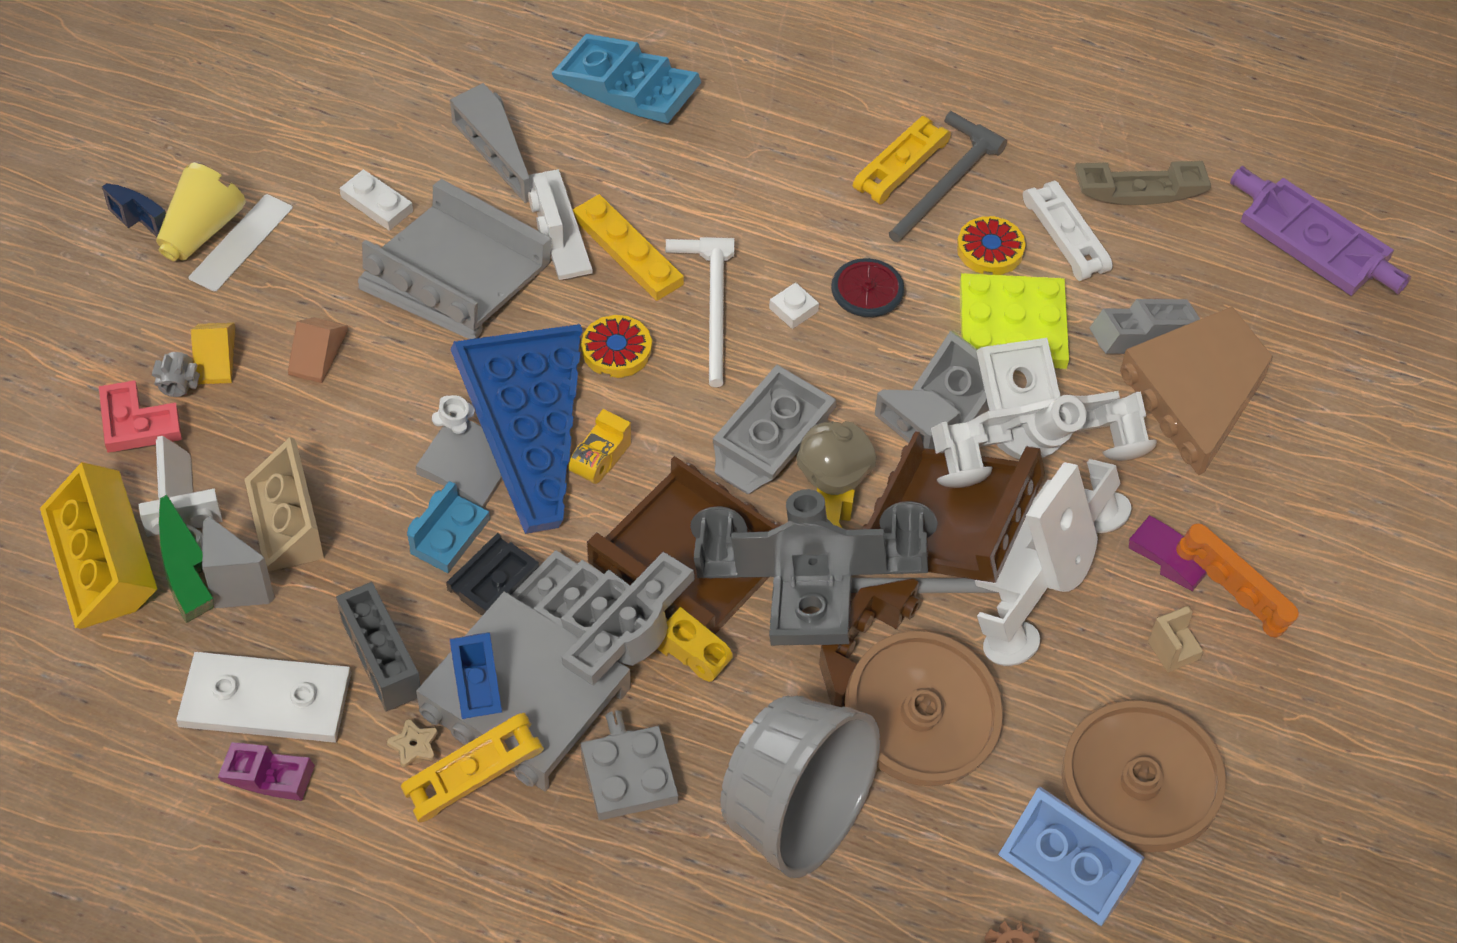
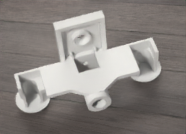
[931,338,1157,488]
[975,459,1131,666]

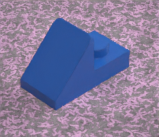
[450,632,502,719]

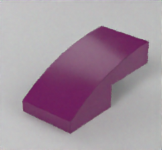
[1129,515,1207,592]
[218,742,315,801]

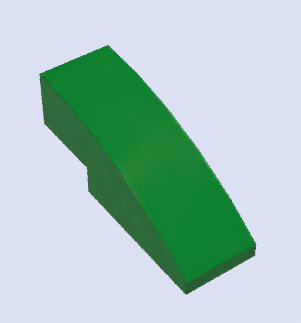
[159,495,213,623]

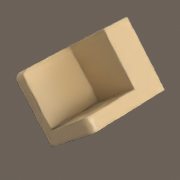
[1148,606,1204,672]

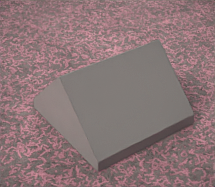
[912,331,989,424]
[202,516,275,608]

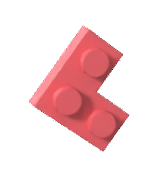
[99,380,182,453]

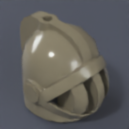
[796,421,877,495]

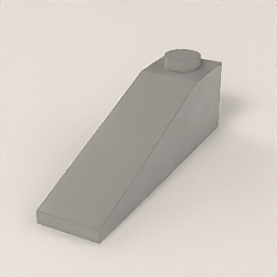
[450,83,530,203]

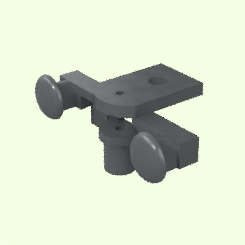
[690,489,937,646]

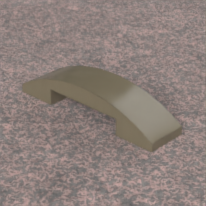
[1074,161,1211,205]

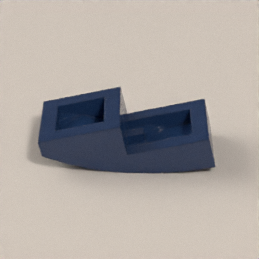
[102,183,166,237]

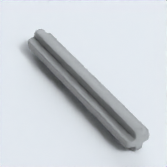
[358,271,483,339]

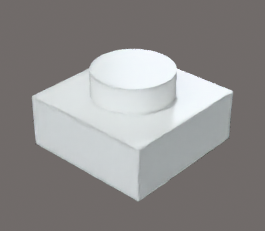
[769,282,819,329]

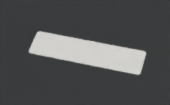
[188,194,292,291]

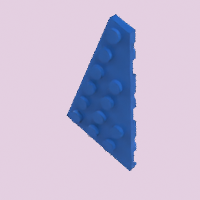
[450,324,583,534]

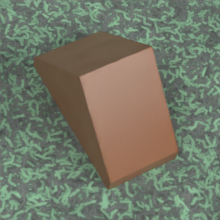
[288,317,348,383]

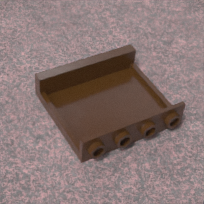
[862,431,1045,583]
[587,456,781,634]

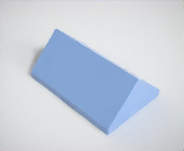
[998,787,1145,926]

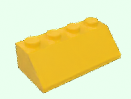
[40,462,157,629]

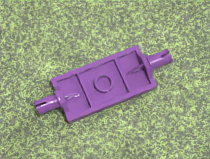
[1230,166,1411,296]

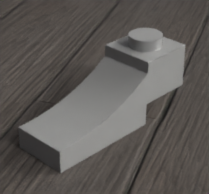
[1089,299,1200,354]

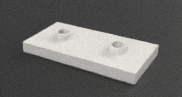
[176,652,351,743]

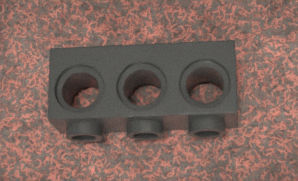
[336,582,421,712]

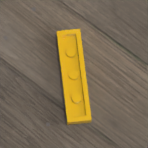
[572,194,684,301]

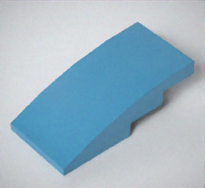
[552,34,701,123]

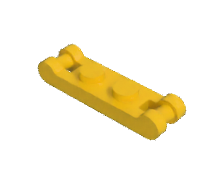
[852,116,951,205]
[400,713,544,823]

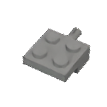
[581,710,678,821]

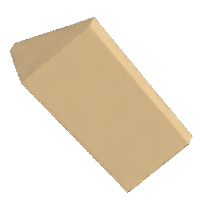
[244,437,324,571]

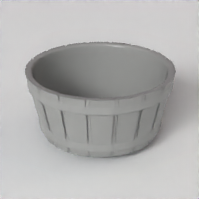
[720,695,880,878]

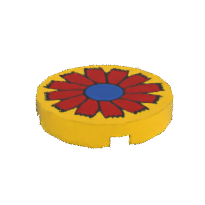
[957,216,1026,275]
[581,315,652,378]

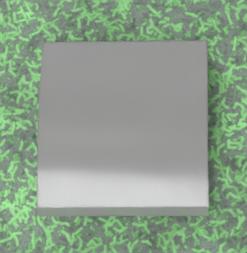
[416,413,503,508]

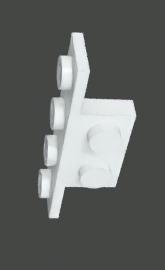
[528,169,592,280]

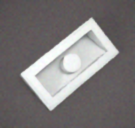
[156,436,193,499]

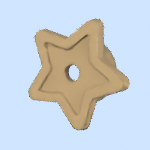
[386,719,438,767]

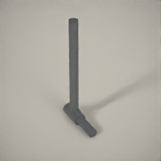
[889,111,1007,242]

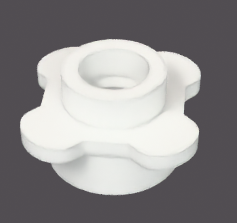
[432,395,475,434]

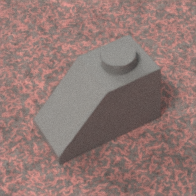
[875,390,960,450]

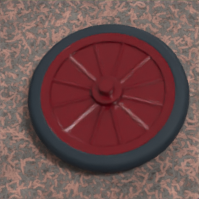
[831,258,905,317]

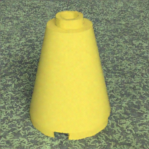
[156,163,246,261]

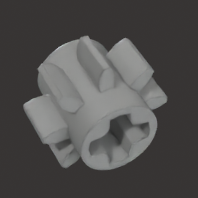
[152,352,200,397]

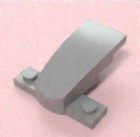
[511,550,694,686]

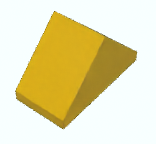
[191,322,235,384]

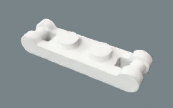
[1023,180,1112,281]

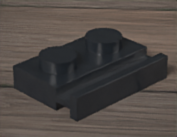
[446,533,539,616]

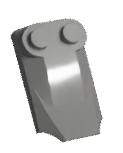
[713,365,836,494]

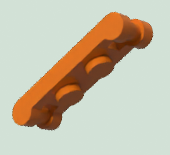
[1176,523,1299,638]

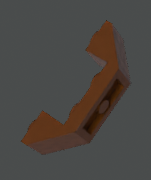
[819,578,920,707]

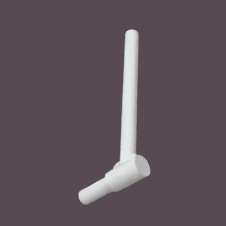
[665,237,734,388]

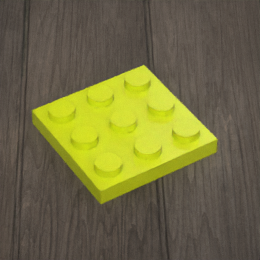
[960,273,1069,369]

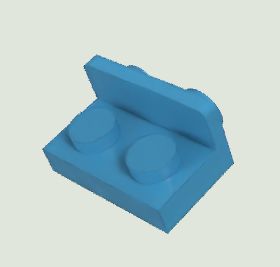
[407,481,490,573]

